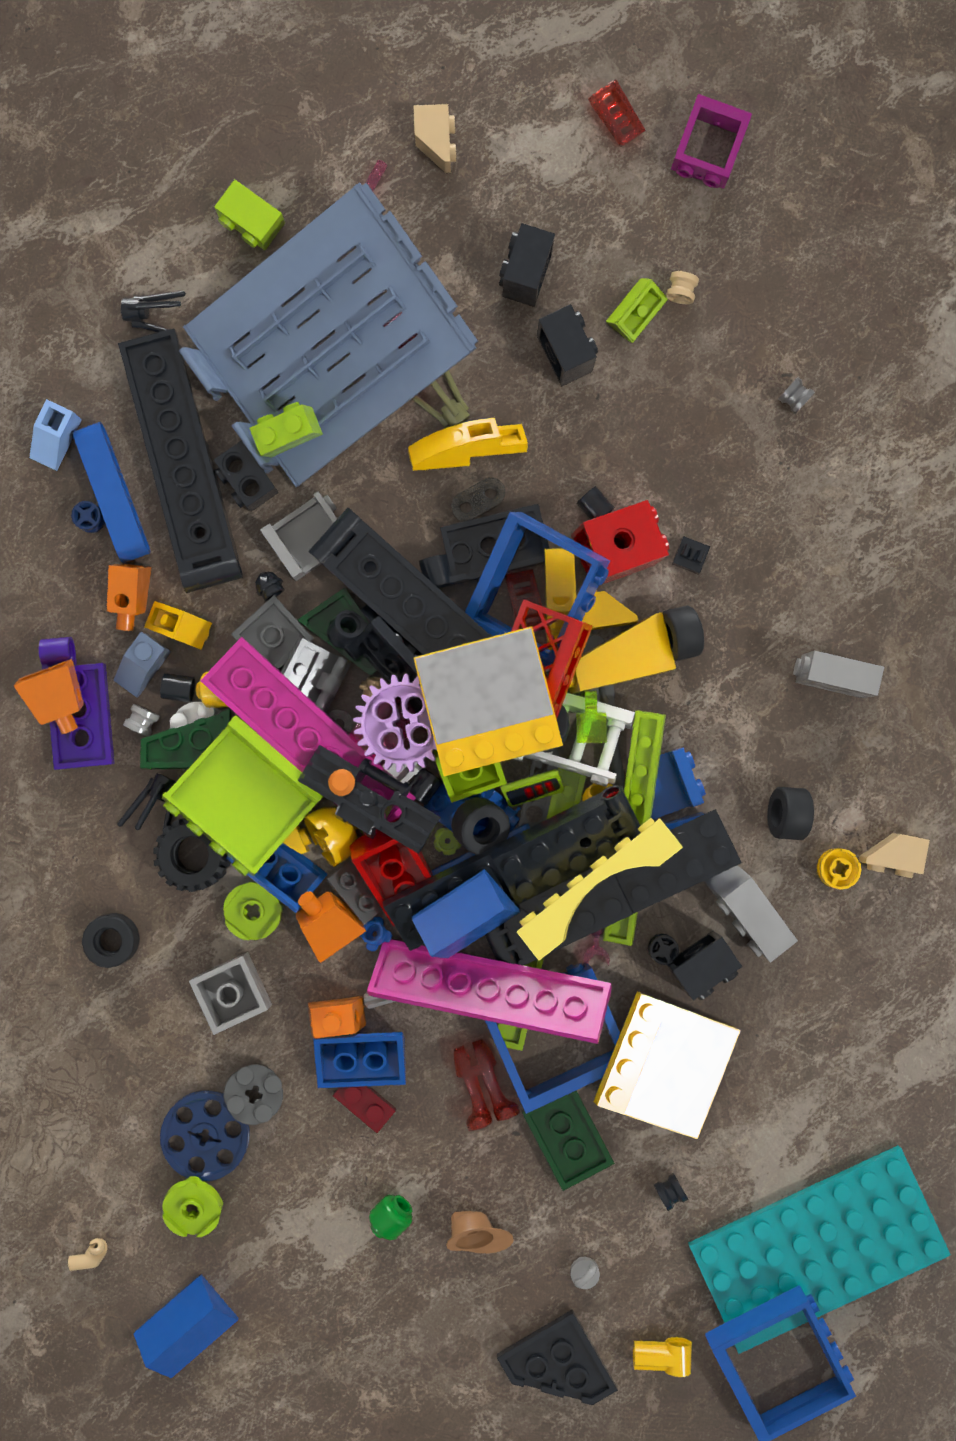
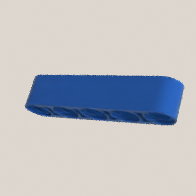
[73,422,151,563]

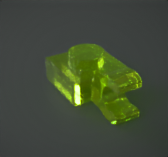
[576,691,607,743]

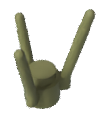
[413,370,470,428]

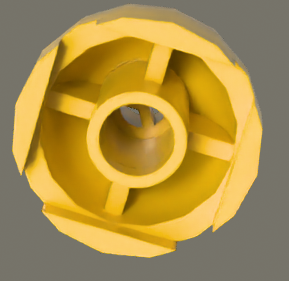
[304,807,358,867]

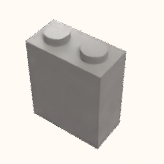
[793,650,884,698]

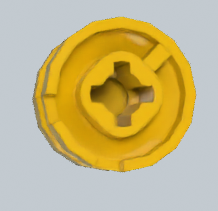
[816,848,862,890]

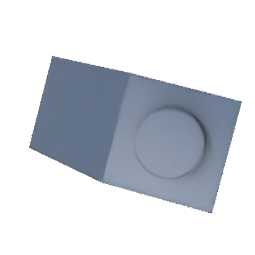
[113,632,172,698]

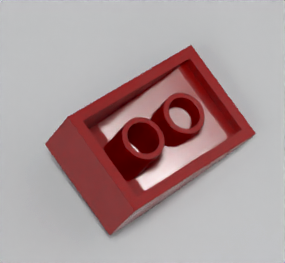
[350,817,433,926]

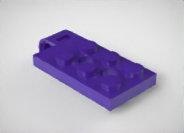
[39,637,115,770]

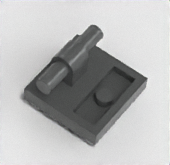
[281,637,351,714]

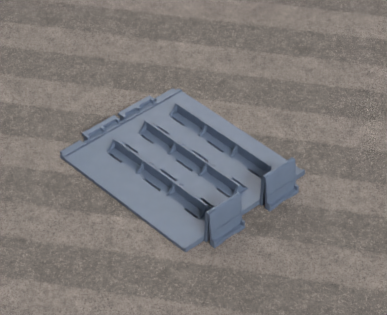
[179,182,478,487]

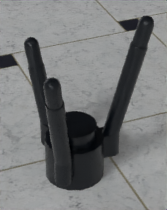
[121,291,186,333]
[117,773,176,833]

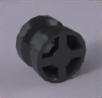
[647,933,679,965]
[653,1173,689,1211]

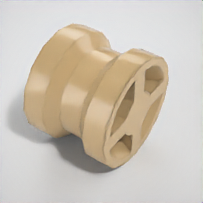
[666,271,699,304]

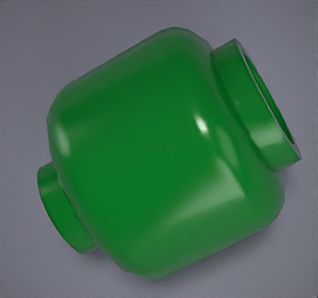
[369,1195,413,1240]

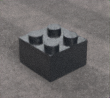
[499,223,555,307]
[537,304,598,387]
[667,931,743,1001]

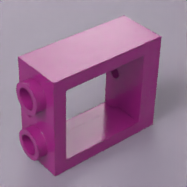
[671,94,752,189]

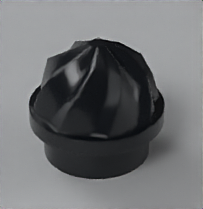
[255,572,285,601]

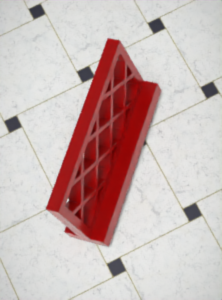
[511,599,593,720]

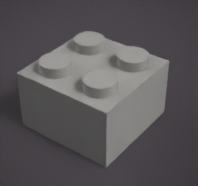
[189,952,272,1035]

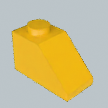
[576,590,638,630]
[144,601,212,650]

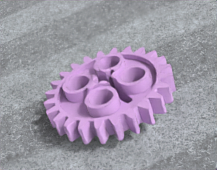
[353,674,437,772]

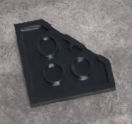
[497,1309,618,1405]

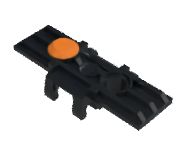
[298,745,441,854]

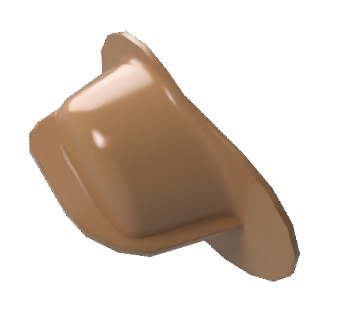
[446,1211,514,1254]

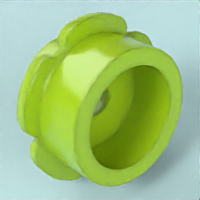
[433,828,461,855]

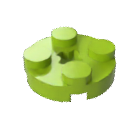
[223,881,283,940]
[162,1176,223,1237]

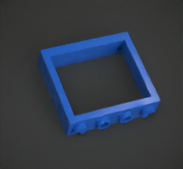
[465,512,610,667]
[484,962,620,1114]
[705,1285,856,1441]

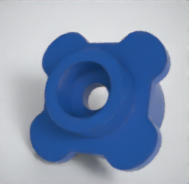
[504,806,521,832]
[360,917,392,952]

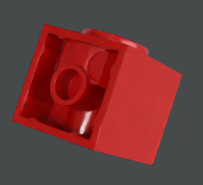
[571,500,669,586]

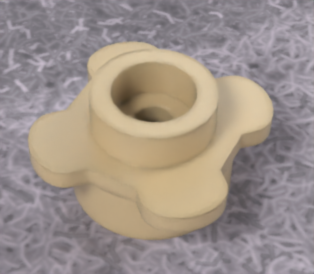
[360,677,389,697]

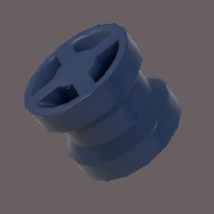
[71,501,105,533]

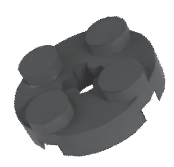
[223,1065,283,1125]

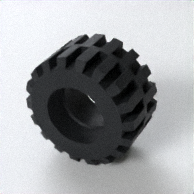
[153,819,231,892]

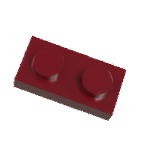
[333,1086,396,1133]

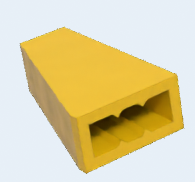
[569,612,676,694]

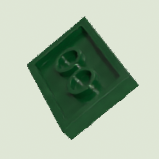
[522,1090,615,1191]

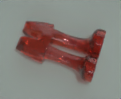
[454,1039,520,1131]

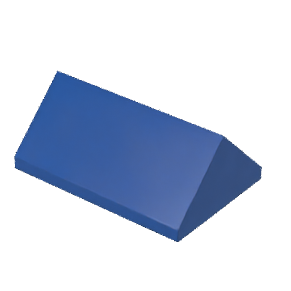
[226,843,328,913]
[412,869,520,959]
[313,1032,406,1088]
[133,1274,239,1378]

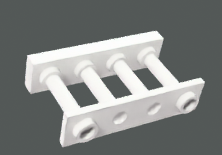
[514,693,635,786]

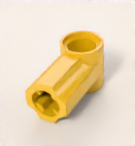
[633,1337,692,1377]

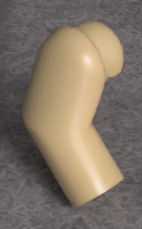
[68,1238,108,1271]

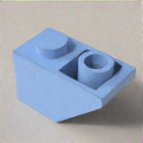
[30,399,82,471]

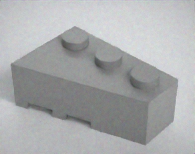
[704,865,798,963]

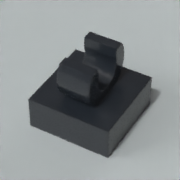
[672,536,711,575]

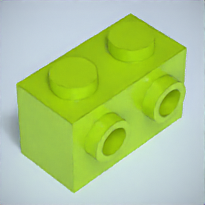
[214,179,285,250]
[249,402,323,457]

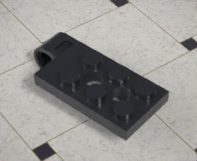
[419,503,550,588]
[327,610,423,713]

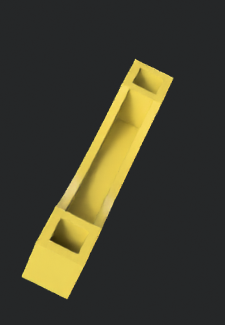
[517,818,683,961]

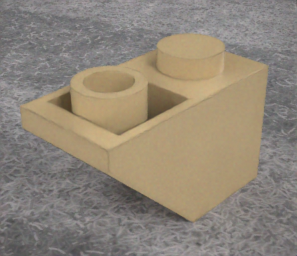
[414,104,456,173]
[858,833,930,878]

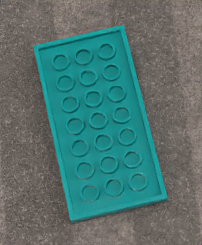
[688,1145,951,1354]

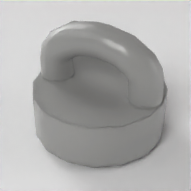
[570,1257,600,1289]

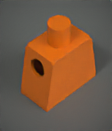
[107,563,151,631]
[14,659,84,734]
[296,891,366,963]
[308,996,366,1038]

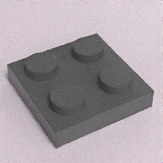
[231,595,314,670]

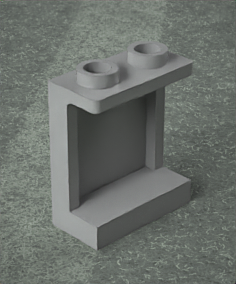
[260,491,337,581]

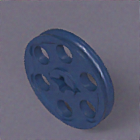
[160,1090,250,1182]

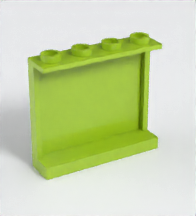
[162,715,323,877]

